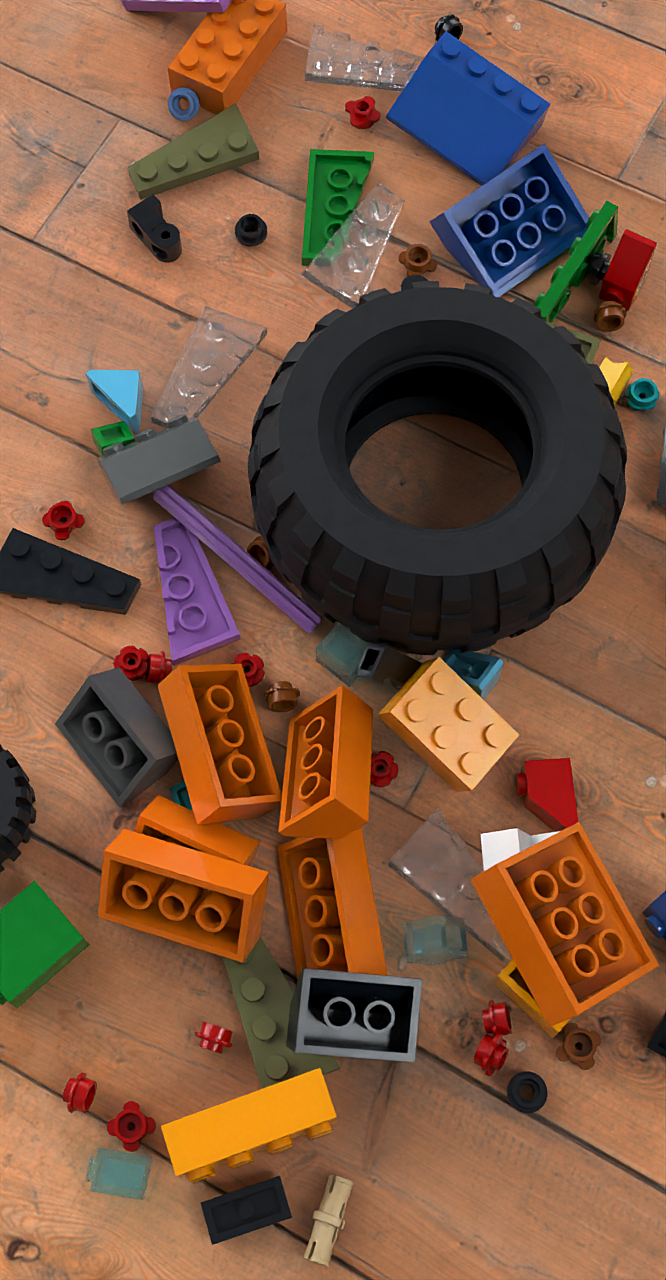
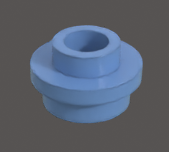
[168,87,200,121]

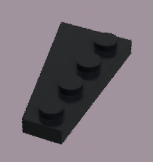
[0,528,141,615]

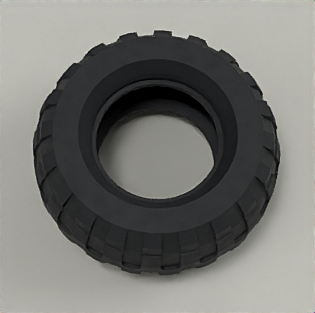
[248,281,627,655]

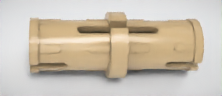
[303,1174,354,1267]

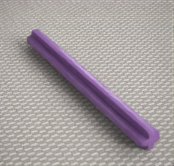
[153,485,322,633]

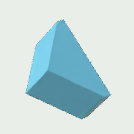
[86,370,143,434]
[443,649,504,700]

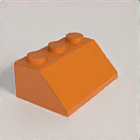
[134,795,260,867]

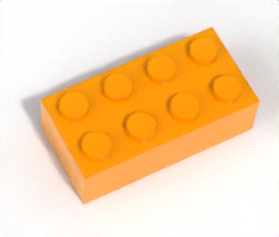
[161,1068,337,1184]

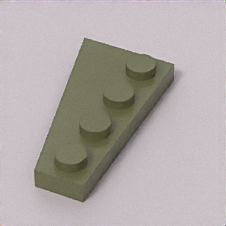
[128,104,259,200]
[223,937,340,1089]

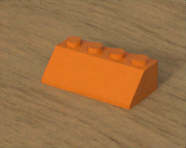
[278,685,373,839]
[277,827,388,979]

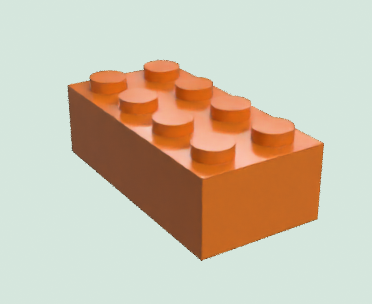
[168,0,287,114]
[157,664,282,825]
[98,829,269,963]

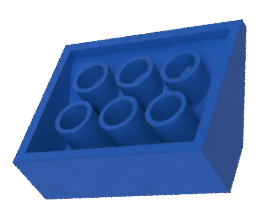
[386,31,551,185]
[429,144,589,297]

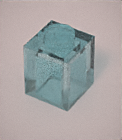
[315,623,367,687]
[403,915,468,965]
[86,1148,152,1200]

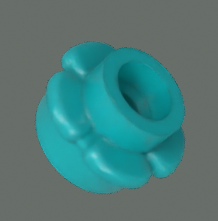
[625,378,659,411]

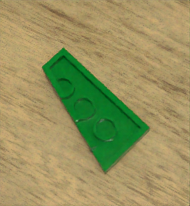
[302,149,374,267]
[534,200,618,324]

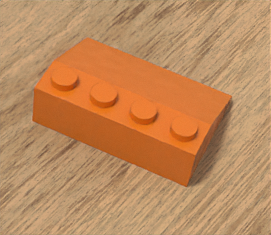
[470,822,659,1027]

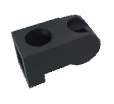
[127,194,182,262]
[354,641,423,690]

